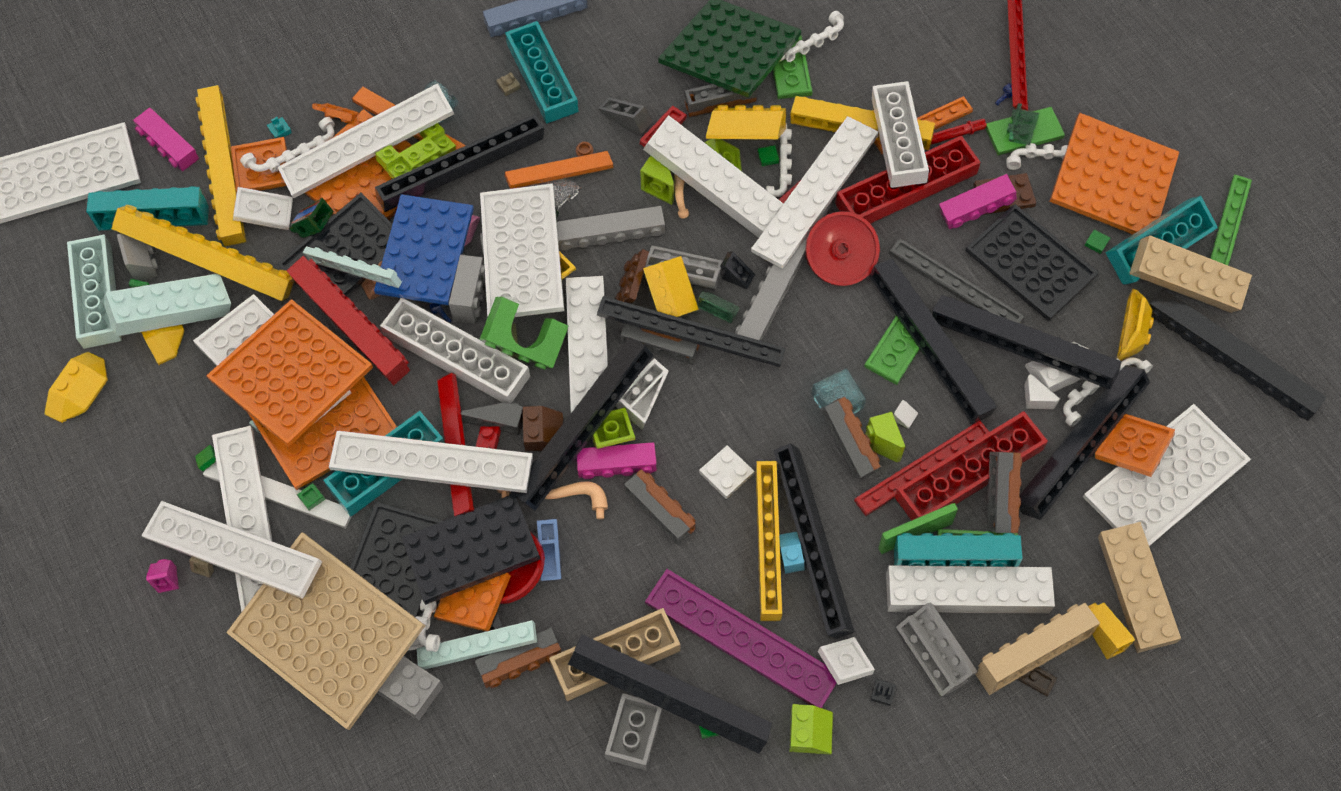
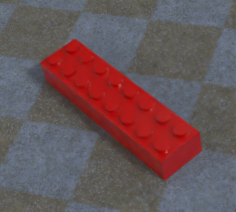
[835,136,981,223]
[286,256,411,386]
[894,411,1048,521]

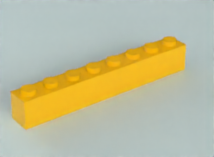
[790,96,935,150]
[756,461,782,621]

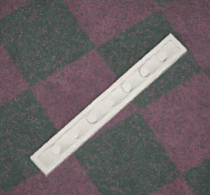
[203,462,352,529]

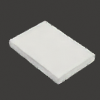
[233,187,293,230]

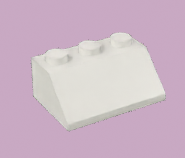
[1025,342,1088,393]

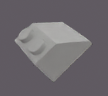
[117,234,159,281]

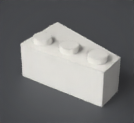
[615,358,668,430]

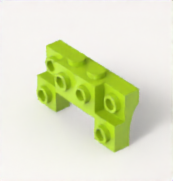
[375,123,456,179]

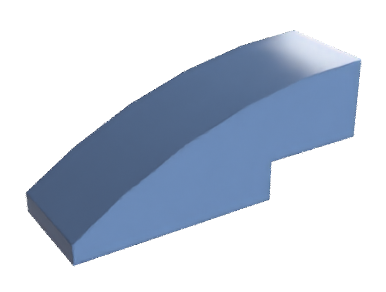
[537,519,561,581]

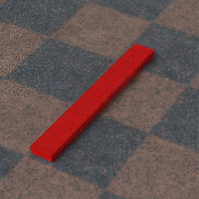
[1007,0,1028,114]
[437,373,474,517]
[854,420,989,516]

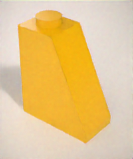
[1088,603,1135,659]

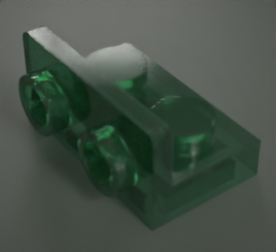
[1007,103,1039,145]
[698,291,740,323]

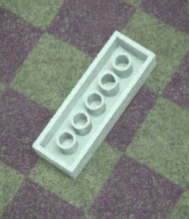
[67,235,122,349]
[104,274,231,336]

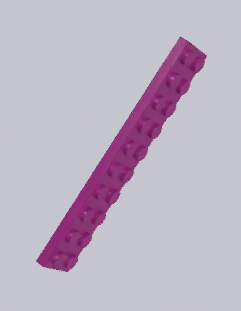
[645,569,837,708]

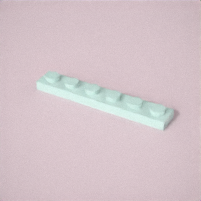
[303,246,402,288]
[417,620,537,670]

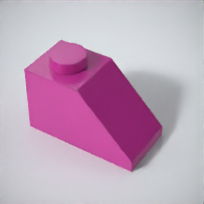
[146,559,179,593]

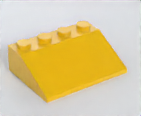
[706,105,786,139]

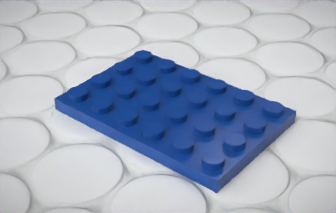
[374,194,474,305]

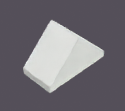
[1024,374,1060,409]

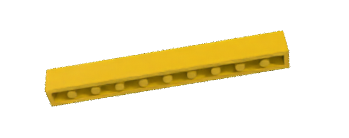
[195,85,246,246]
[111,205,294,301]

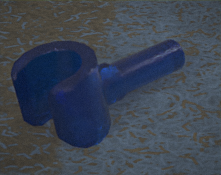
[995,83,1012,106]
[429,303,452,323]

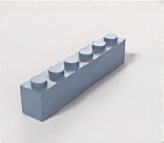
[483,0,587,37]

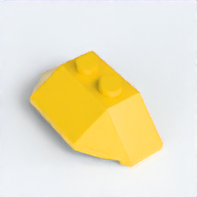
[1117,289,1154,361]
[141,325,185,365]
[45,352,108,423]

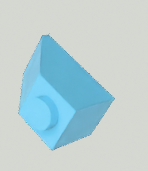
[779,532,805,574]

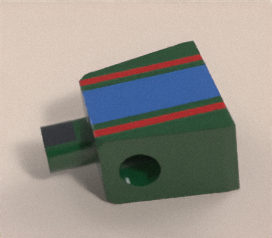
[289,198,334,238]

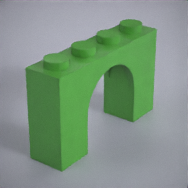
[479,297,569,370]

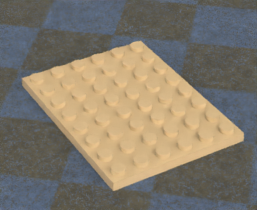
[227,532,426,730]

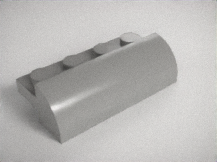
[643,246,723,289]
[896,602,978,696]

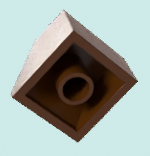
[523,406,563,452]

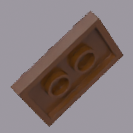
[974,173,1036,215]
[615,249,649,304]

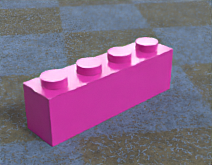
[133,108,199,172]
[939,174,1017,229]
[577,442,656,479]

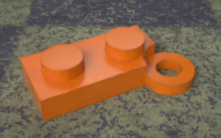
[312,103,359,123]

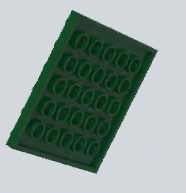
[658,0,801,98]

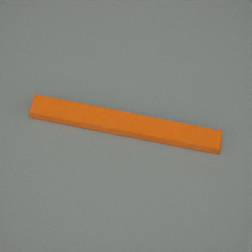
[352,87,466,150]

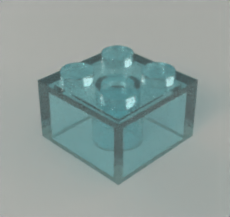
[811,368,866,413]

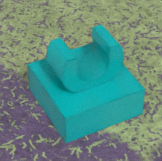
[267,117,292,138]

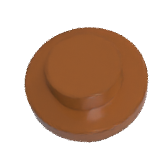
[576,142,594,157]

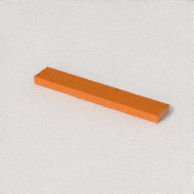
[874,96,973,154]
[505,151,613,189]

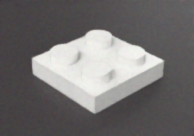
[699,445,754,499]
[818,637,875,685]

